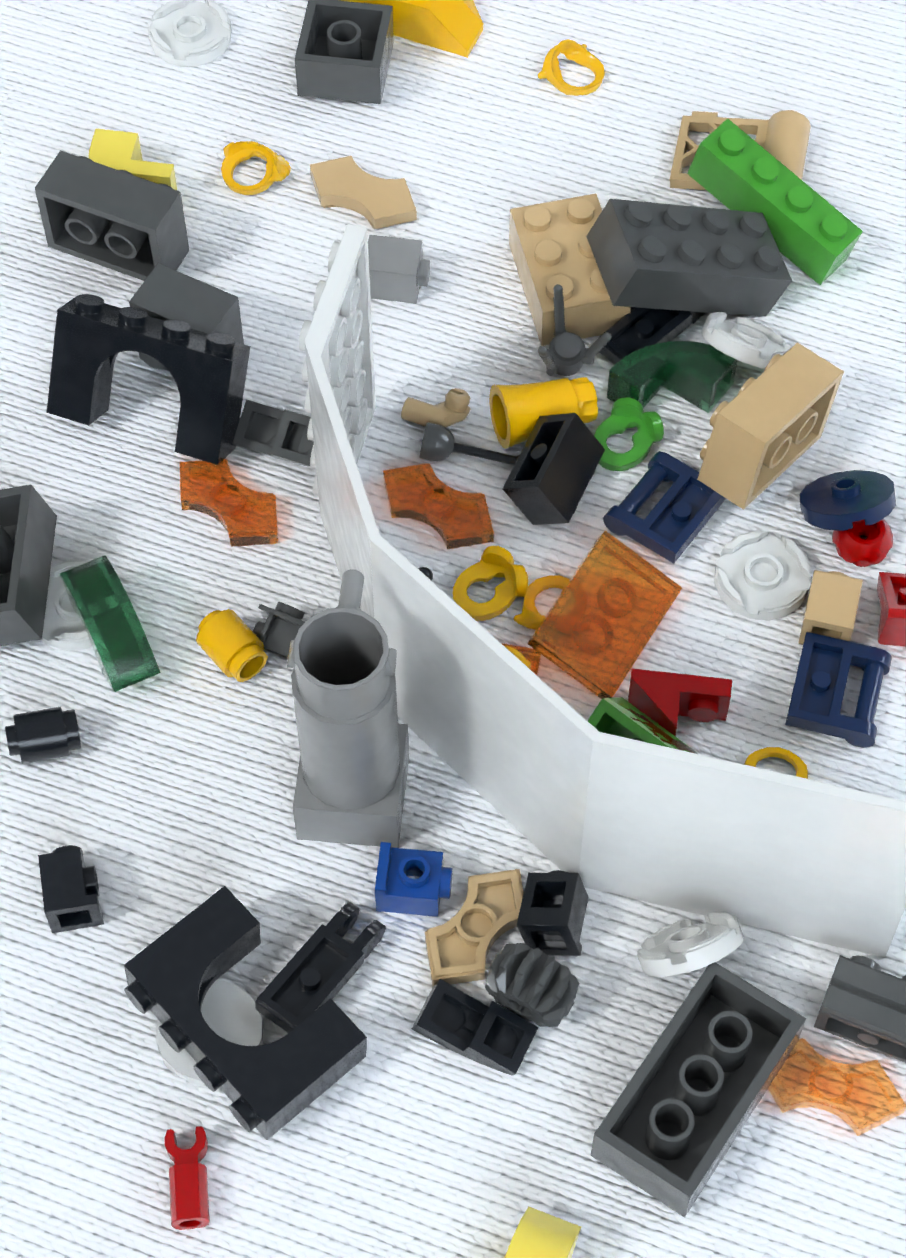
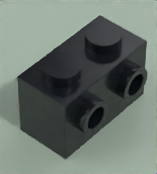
[502,413,605,525]

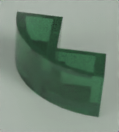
[607,341,738,413]
[60,555,160,692]

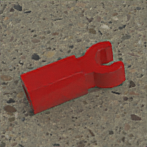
[164,1126,210,1230]

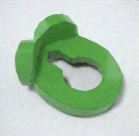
[594,397,664,471]

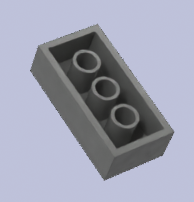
[586,199,792,317]
[591,962,806,1217]

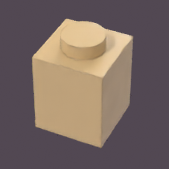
[798,570,863,645]

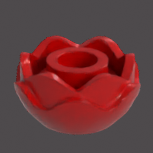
[832,519,893,567]

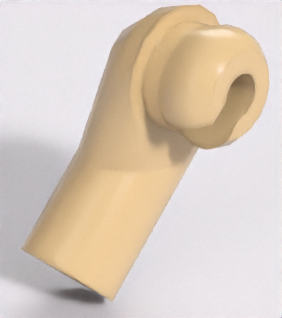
[401,388,471,427]

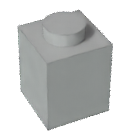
[368,235,430,304]

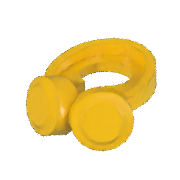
[452,546,528,621]

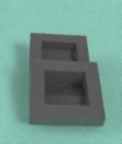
[232,400,314,467]

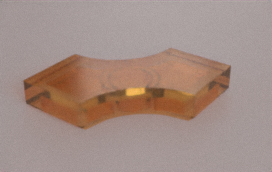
[180,459,278,547]
[383,463,494,550]
[768,1038,906,1136]

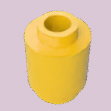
[196,609,268,682]

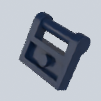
[603,451,726,564]
[785,632,892,748]

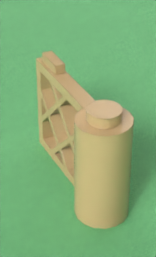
[669,110,811,190]

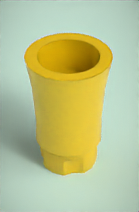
[489,377,598,449]

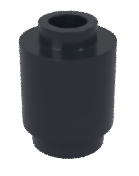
[5,706,81,764]

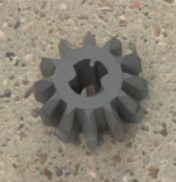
[485,943,580,1027]

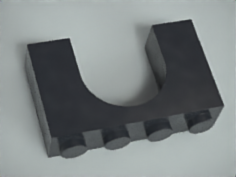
[46,294,251,465]
[124,886,367,1140]

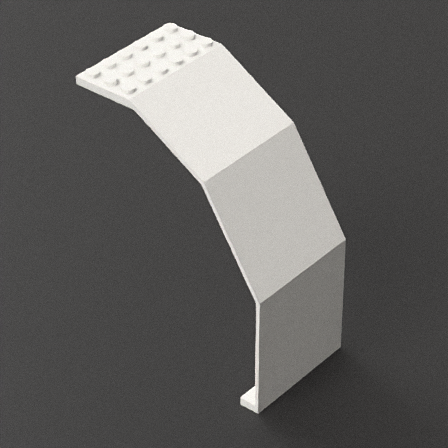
[299,223,906,958]

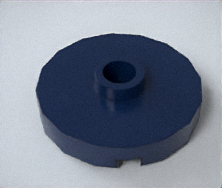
[799,470,896,531]

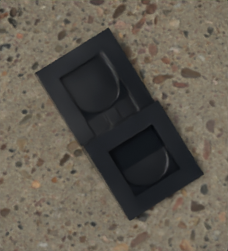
[411,979,539,1076]

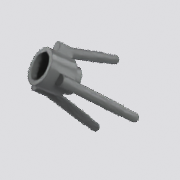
[538,284,612,376]

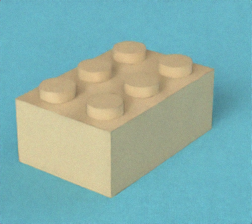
[509,193,631,346]
[697,342,844,510]

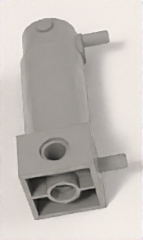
[287,569,409,848]

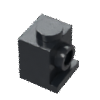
[38,845,104,933]
[517,870,589,956]

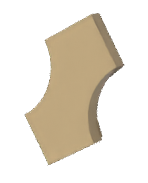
[310,156,417,229]
[425,869,524,986]

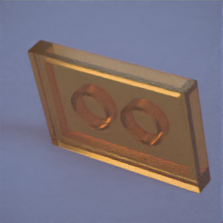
[527,530,682,699]

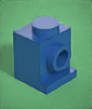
[375,842,453,917]

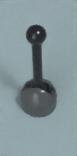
[419,422,520,465]

